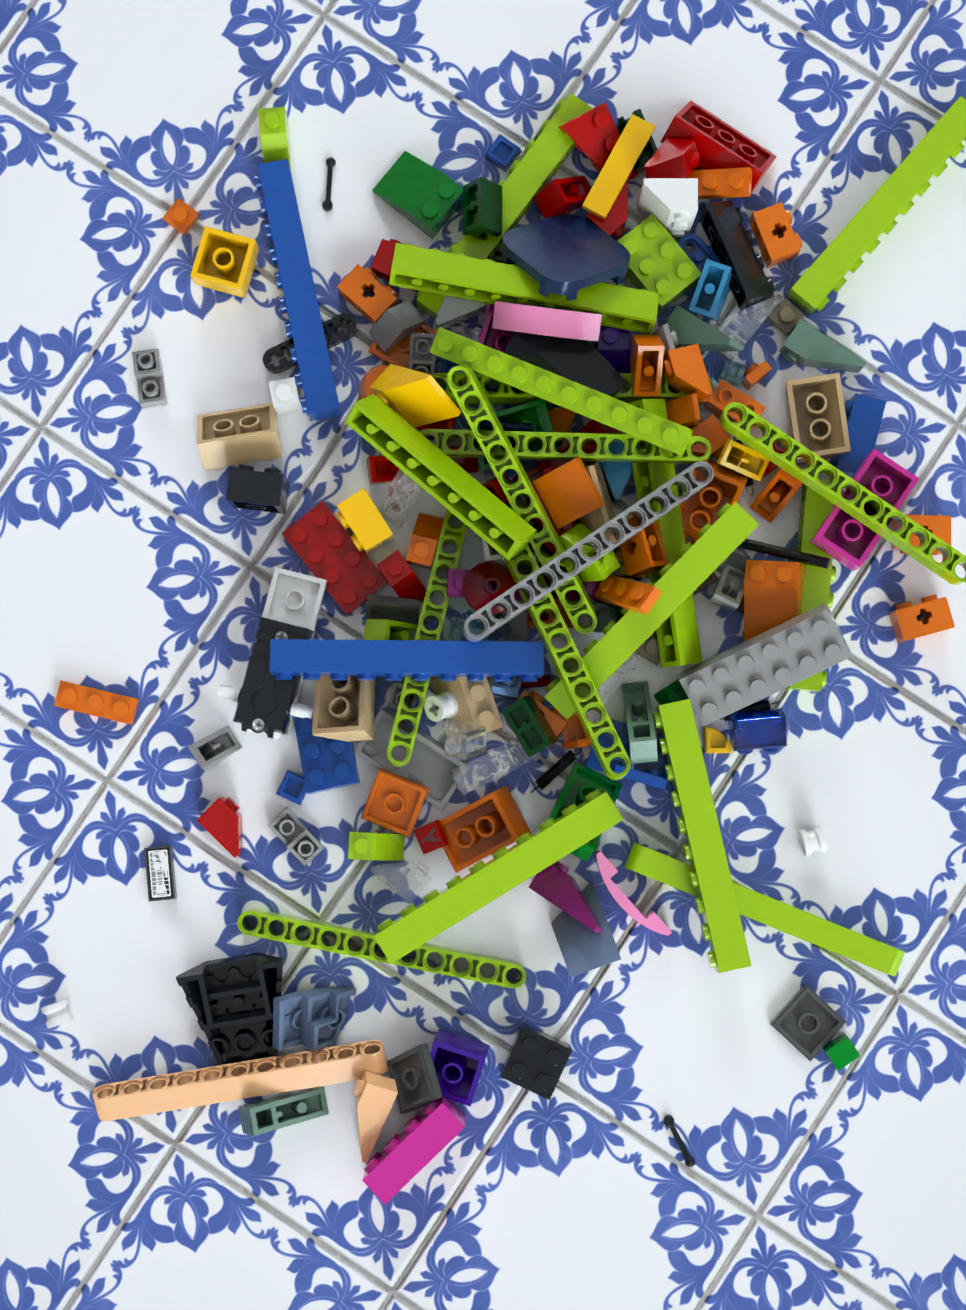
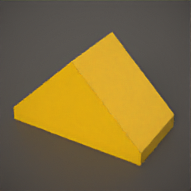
[717,438,770,482]

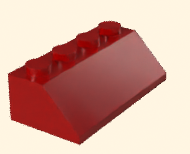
[660,101,777,199]

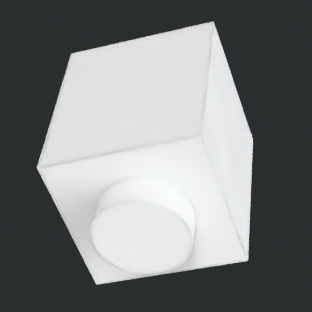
[268,377,302,414]

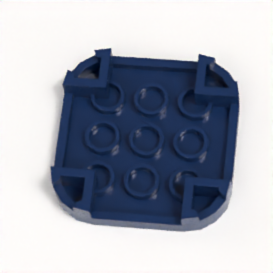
[502,214,630,301]

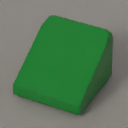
[654,679,689,705]
[822,1033,860,1071]

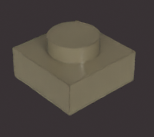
[767,298,805,336]
[634,633,660,666]

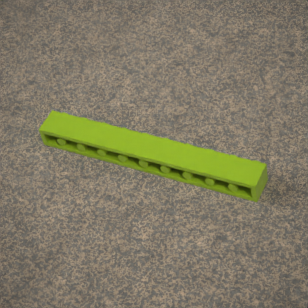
[416,93,593,320]
[786,96,966,315]
[389,243,659,335]
[430,327,693,456]
[628,399,702,668]
[544,502,759,720]
[653,699,752,973]
[373,789,624,964]

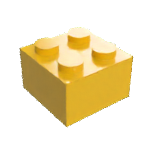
[190,226,260,298]
[336,488,394,554]

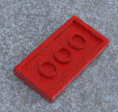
[281,501,388,616]

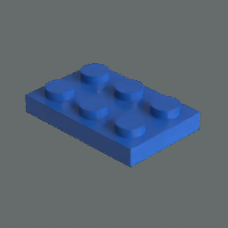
[293,716,360,794]

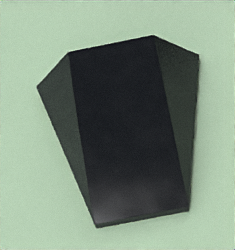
[503,332,627,397]
[176,953,283,1065]

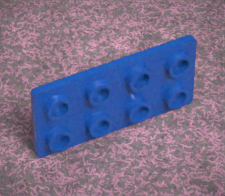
[586,717,702,792]

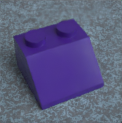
[595,325,649,373]
[430,1029,490,1107]

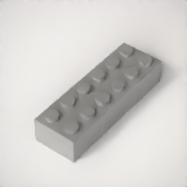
[679,602,852,726]

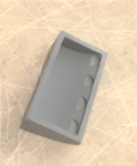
[354,706,473,811]

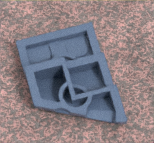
[551,882,621,978]
[273,986,356,1052]

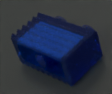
[729,708,787,754]

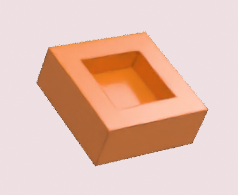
[163,198,200,236]
[741,360,772,390]

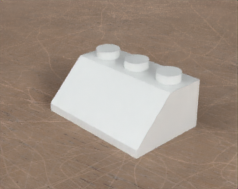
[636,178,698,239]

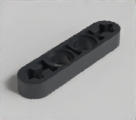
[263,313,357,374]

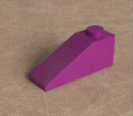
[529,861,603,934]

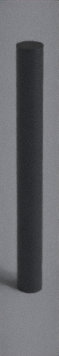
[738,539,830,569]

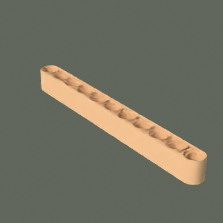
[92,1040,388,1121]

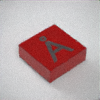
[413,819,449,855]

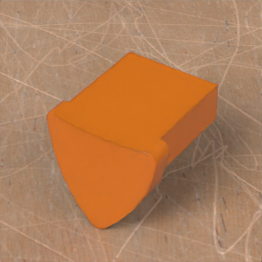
[561,713,591,749]

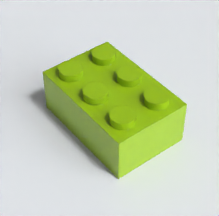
[618,214,701,315]

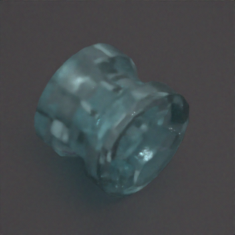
[717,358,746,388]

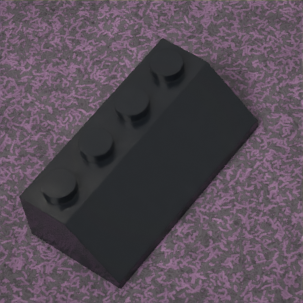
[699,200,775,314]

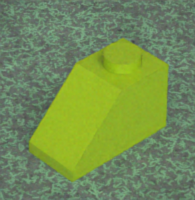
[258,107,291,169]
[559,522,621,582]
[364,619,426,640]
[348,831,405,861]

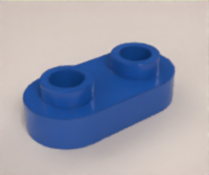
[678,234,721,273]

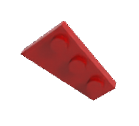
[558,103,638,181]

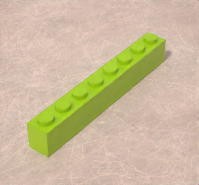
[345,394,537,561]
[785,478,842,692]

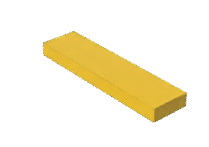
[582,114,656,220]

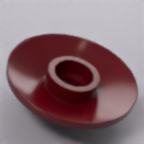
[463,562,516,615]

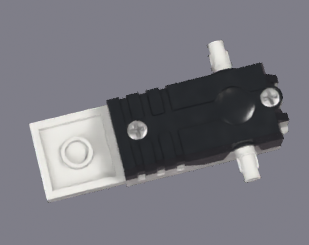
[217,567,328,740]

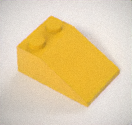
[370,364,462,428]

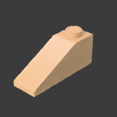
[353,1070,398,1163]

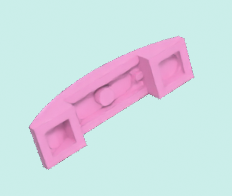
[492,301,602,341]
[595,850,672,936]

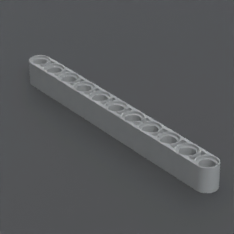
[463,461,714,642]

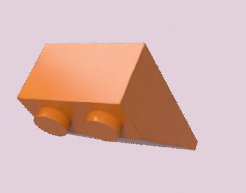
[680,456,748,542]
[744,560,805,641]
[440,786,531,873]

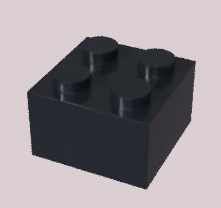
[226,465,290,514]
[500,1022,572,1100]

